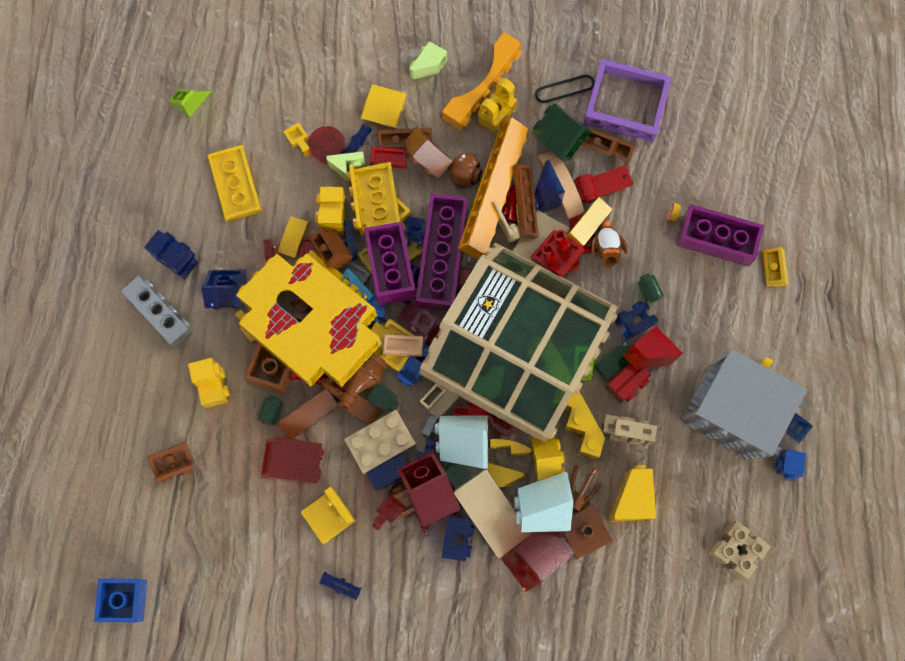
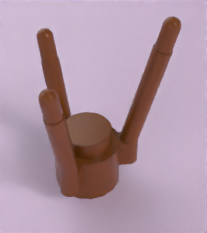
[570,465,601,511]

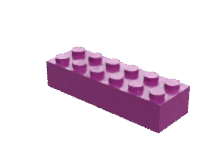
[416,193,468,311]

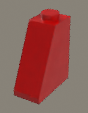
[623,326,683,370]

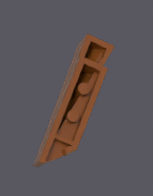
[582,126,638,163]

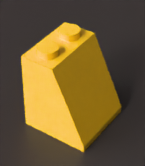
[608,465,656,522]

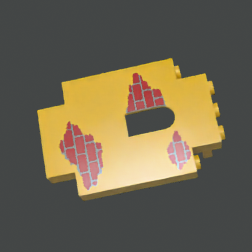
[236,253,382,387]

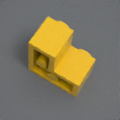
[188,358,230,408]
[530,435,564,482]

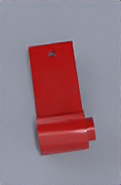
[574,165,634,204]

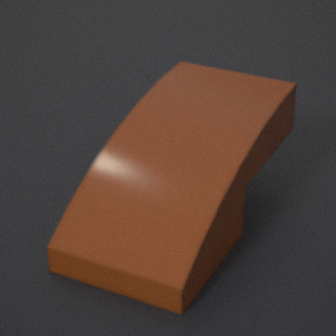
[337,395,382,425]

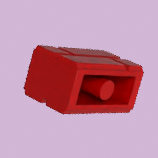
[605,363,651,403]

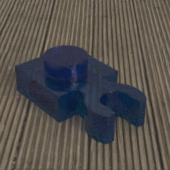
[405,216,425,249]

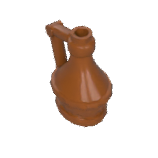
[322,353,387,410]

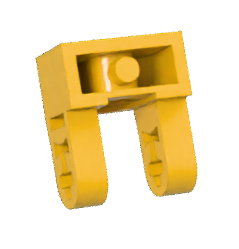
[477,78,517,134]

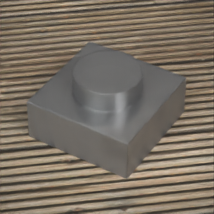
[422,415,438,438]

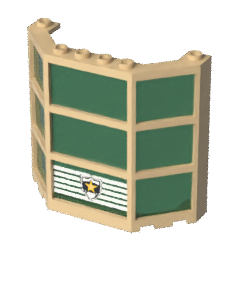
[419,243,618,443]

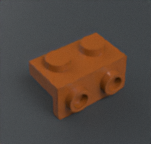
[147,441,195,483]

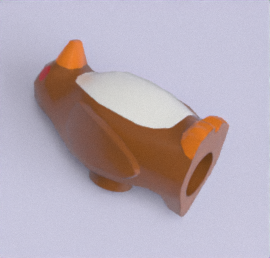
[591,219,628,268]

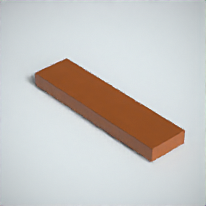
[513,163,538,239]

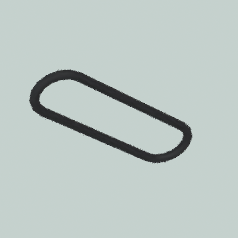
[535,74,595,103]

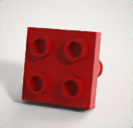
[531,229,585,277]

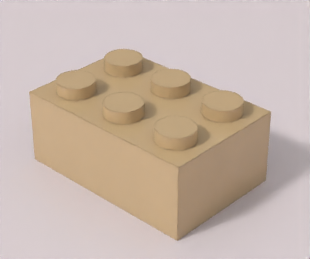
[344,410,417,476]

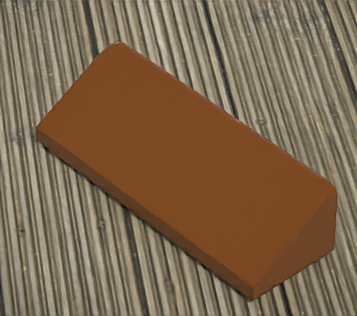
[377,127,432,148]
[278,389,338,440]

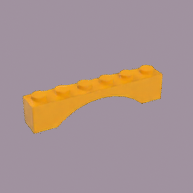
[442,32,522,131]

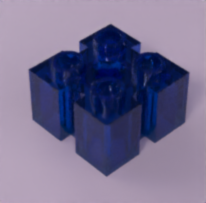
[144,230,198,280]

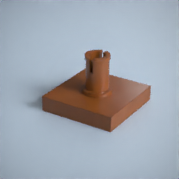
[562,504,613,560]

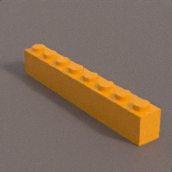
[458,117,528,259]

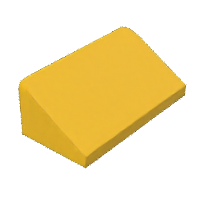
[762,247,789,287]

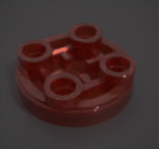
[308,126,345,164]

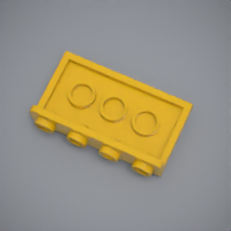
[347,162,401,236]

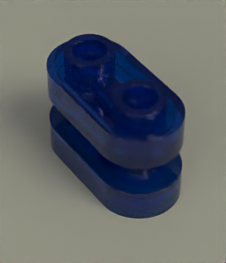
[615,301,659,341]

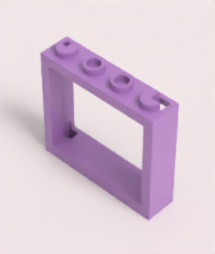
[583,59,672,142]

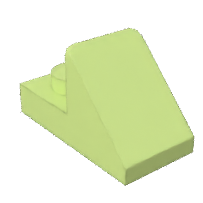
[326,152,366,181]

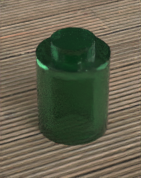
[637,273,664,304]
[256,395,283,426]

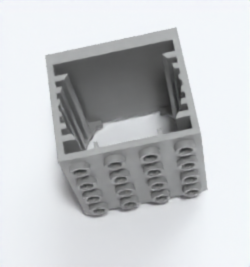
[681,349,807,460]

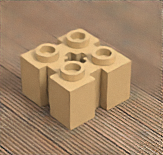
[708,521,771,580]

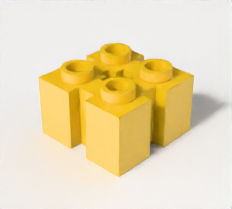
[315,187,347,236]

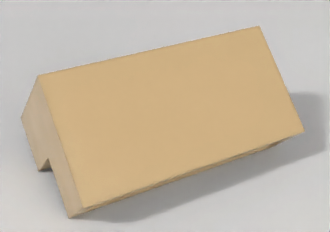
[420,365,468,421]

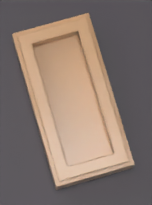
[383,334,423,357]

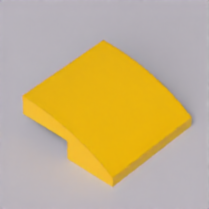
[361,84,407,129]

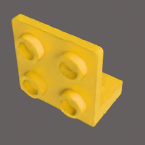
[301,487,356,544]

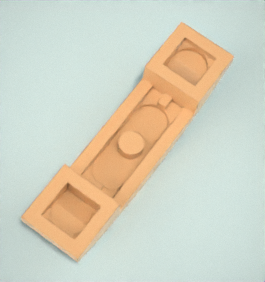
[537,151,585,220]

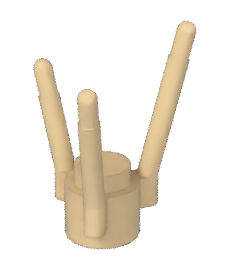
[493,200,522,243]

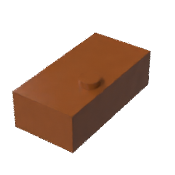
[244,311,305,396]

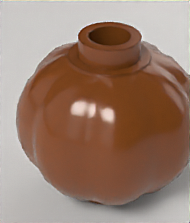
[447,153,483,187]

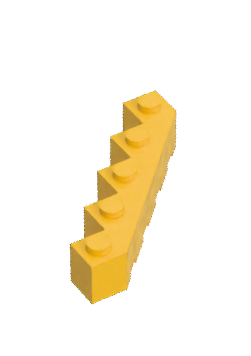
[525,335,605,460]

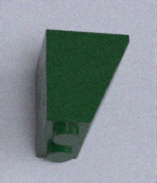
[532,103,591,161]

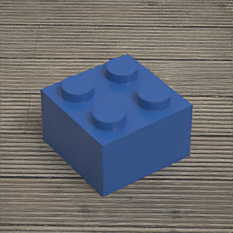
[94,578,147,623]

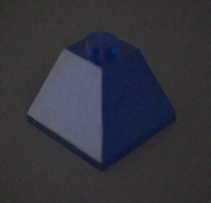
[534,160,565,213]

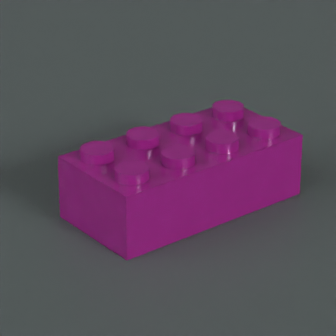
[676,204,764,267]
[364,222,416,306]

